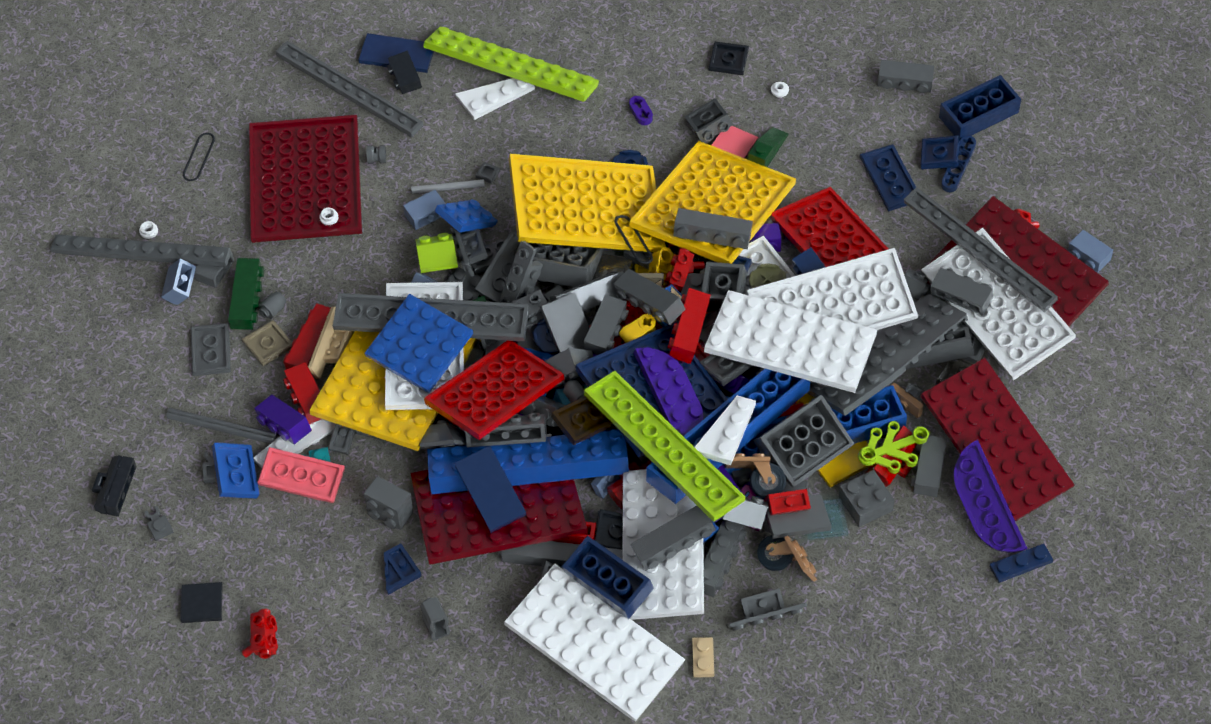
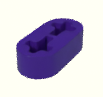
[629,96,653,125]

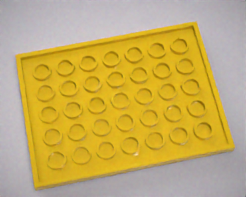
[629,141,796,264]
[509,154,666,252]
[310,331,478,451]

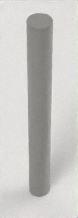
[411,179,485,194]

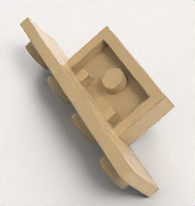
[308,307,354,378]

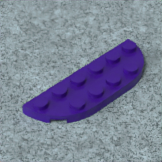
[634,347,703,436]
[954,440,1027,553]

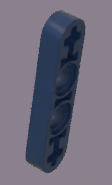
[941,135,976,193]

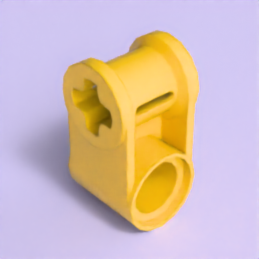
[648,247,673,286]
[619,314,656,343]

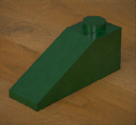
[748,127,789,167]

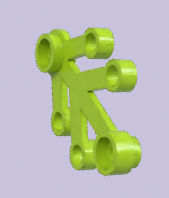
[858,421,929,474]

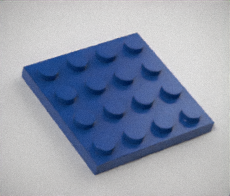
[365,294,473,393]

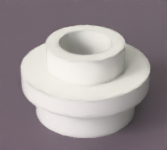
[771,82,789,98]
[320,207,338,225]
[139,221,158,239]

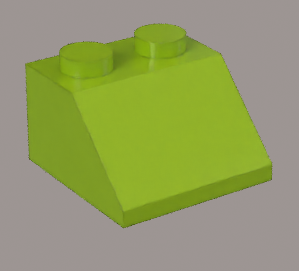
[415,233,458,273]

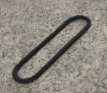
[183,133,215,181]
[614,215,653,264]

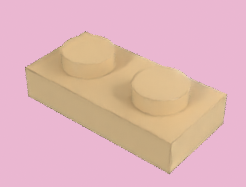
[692,637,714,677]

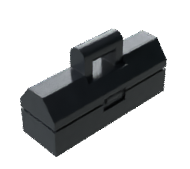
[91,455,137,517]

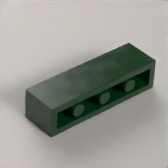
[228,258,264,330]

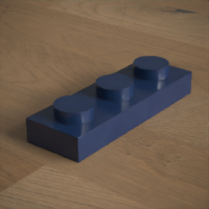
[989,544,1053,583]

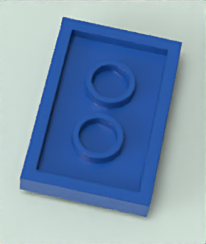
[435,200,498,233]
[212,443,259,499]

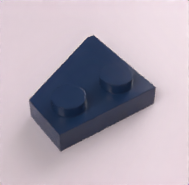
[384,543,422,595]

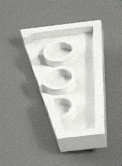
[455,78,535,120]
[695,395,756,465]

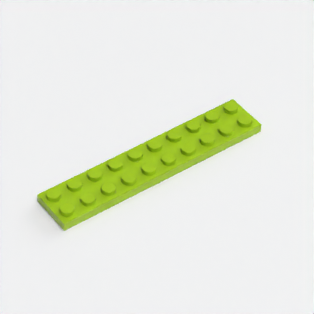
[424,27,599,102]
[584,371,745,522]

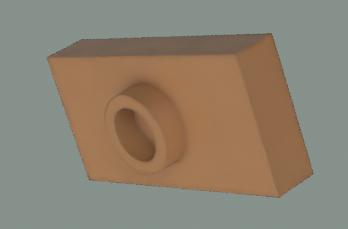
[890,383,923,418]

